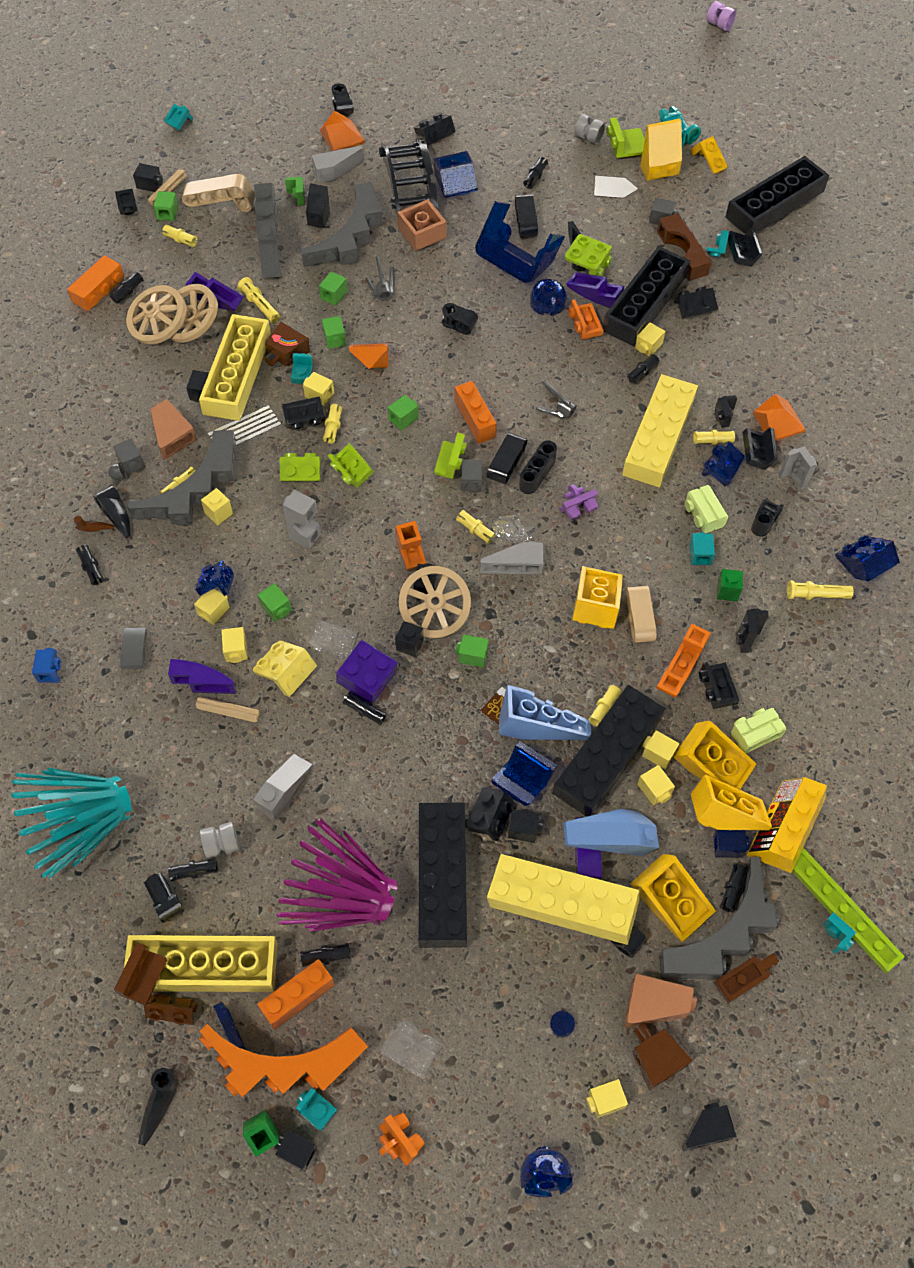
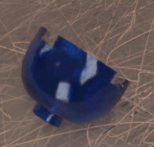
[530,279,567,316]
[520,1146,573,1197]

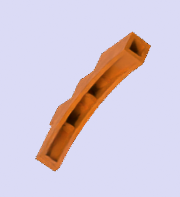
[199,1024,368,1097]

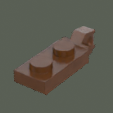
[714,953,779,1004]

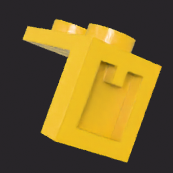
[690,136,728,174]

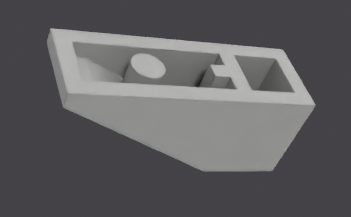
[312,145,364,183]
[480,541,543,575]
[253,754,313,820]

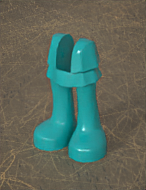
[658,106,701,146]

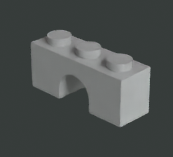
[282,490,321,549]

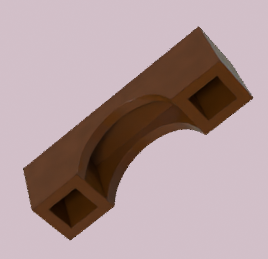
[657,213,711,281]

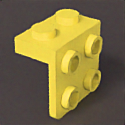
[253,641,317,697]

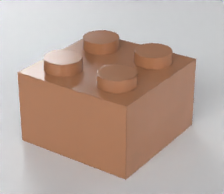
[397,199,446,251]

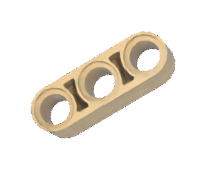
[626,586,657,643]

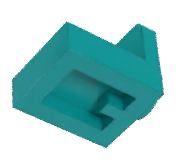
[164,104,194,131]
[706,230,729,257]
[291,353,313,384]
[822,912,856,954]
[296,1087,337,1132]

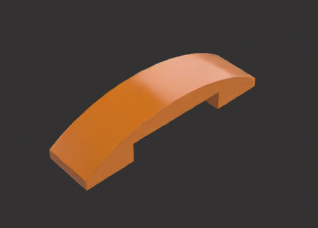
[656,624,711,698]

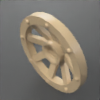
[160,284,218,343]
[126,285,186,344]
[399,566,471,638]

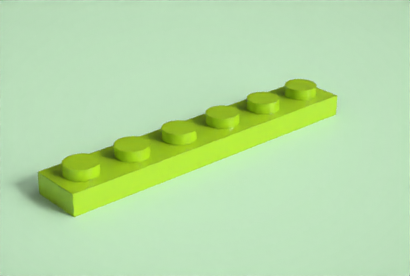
[792,848,905,974]

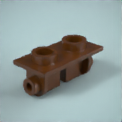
[144,993,198,1025]

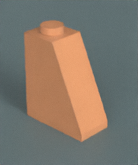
[151,399,197,460]
[624,974,697,1028]

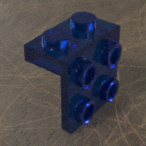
[491,741,557,806]

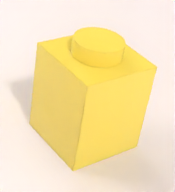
[635,322,665,356]
[303,372,334,406]
[201,488,233,526]
[194,587,230,625]
[222,627,248,663]
[642,730,679,770]
[637,765,675,806]
[586,1079,628,1118]

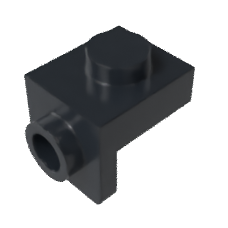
[115,189,138,215]
[715,395,737,428]

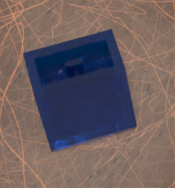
[434,151,478,198]
[835,535,900,582]

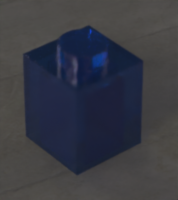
[713,829,750,858]

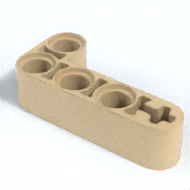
[182,174,255,212]

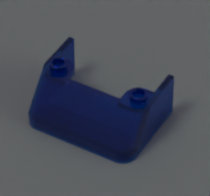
[475,201,565,283]

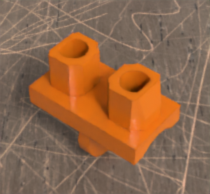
[379,1113,424,1166]

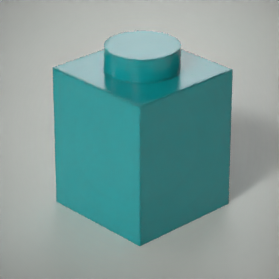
[689,532,715,565]

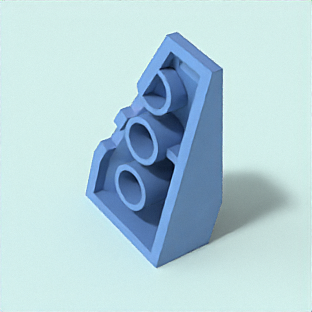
[499,685,591,740]
[563,809,659,856]

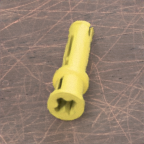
[237,277,280,323]
[787,580,854,600]

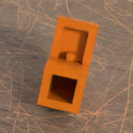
[395,520,427,572]

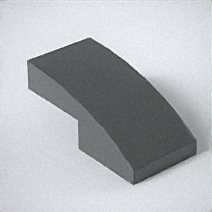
[120,627,147,669]

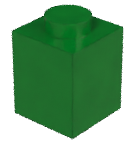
[717,569,743,602]
[243,1109,279,1157]

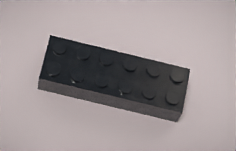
[725,156,830,234]
[603,246,690,347]
[552,684,666,817]
[418,802,467,948]

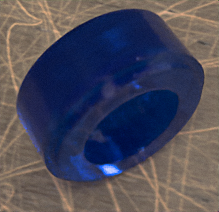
[550,1011,575,1038]

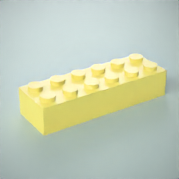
[199,314,271,421]
[622,374,698,488]
[487,854,640,945]
[124,935,278,992]

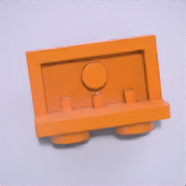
[568,300,603,340]

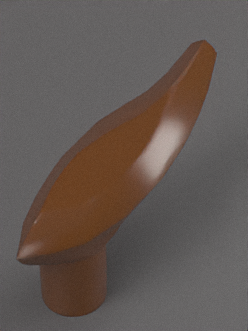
[74,516,114,532]

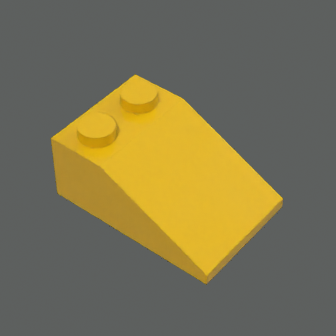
[640,119,682,181]
[572,566,623,629]
[673,721,757,789]
[691,774,772,830]
[630,854,716,942]

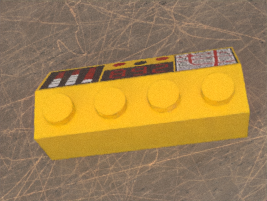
[747,777,827,873]

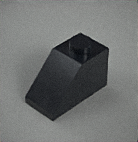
[306,183,330,228]
[681,1102,737,1152]

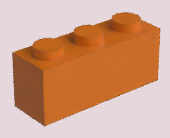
[67,255,124,311]
[454,381,497,444]
[257,959,335,1030]

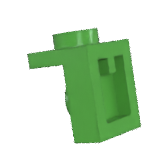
[285,177,305,206]

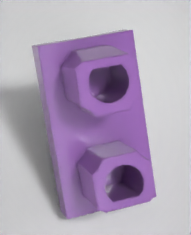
[559,484,598,520]

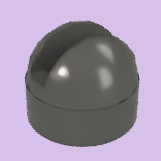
[108,463,125,480]

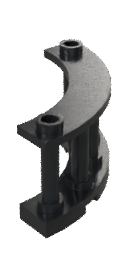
[379,138,439,213]

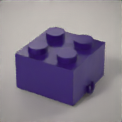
[336,640,397,705]

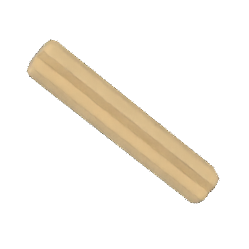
[148,169,187,207]
[196,696,260,722]

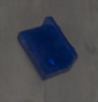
[701,441,745,487]
[195,560,234,596]

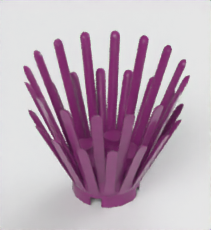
[276,818,397,932]

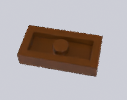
[114,943,168,1005]

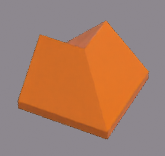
[320,111,365,151]
[349,343,389,369]
[753,394,806,441]

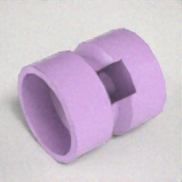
[706,1,737,31]

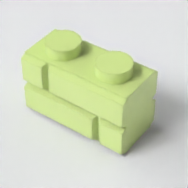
[685,485,728,533]
[731,708,786,753]

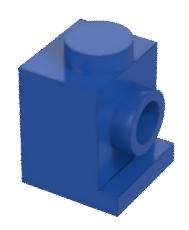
[32,648,61,683]

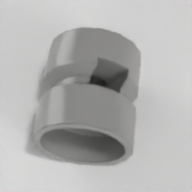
[574,114,606,144]
[200,822,239,859]

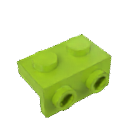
[434,432,467,479]
[328,443,375,488]
[280,453,321,481]

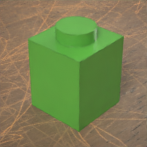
[154,191,178,221]
[319,272,347,306]
[322,316,346,349]
[388,395,418,431]
[257,583,292,622]
[455,634,489,668]

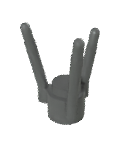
[366,256,394,300]
[536,381,577,419]

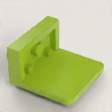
[606,117,645,158]
[565,234,612,277]

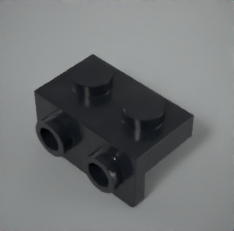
[414,112,455,145]
[728,228,762,267]
[674,286,718,319]
[282,396,325,430]
[742,427,778,470]
[736,608,769,653]
[698,661,740,709]
[465,787,514,841]

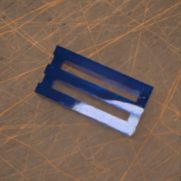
[213,1002,246,1050]

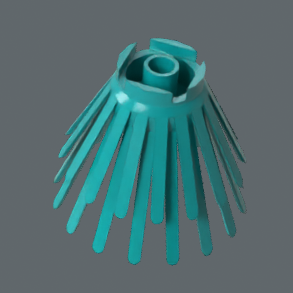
[11,767,132,879]

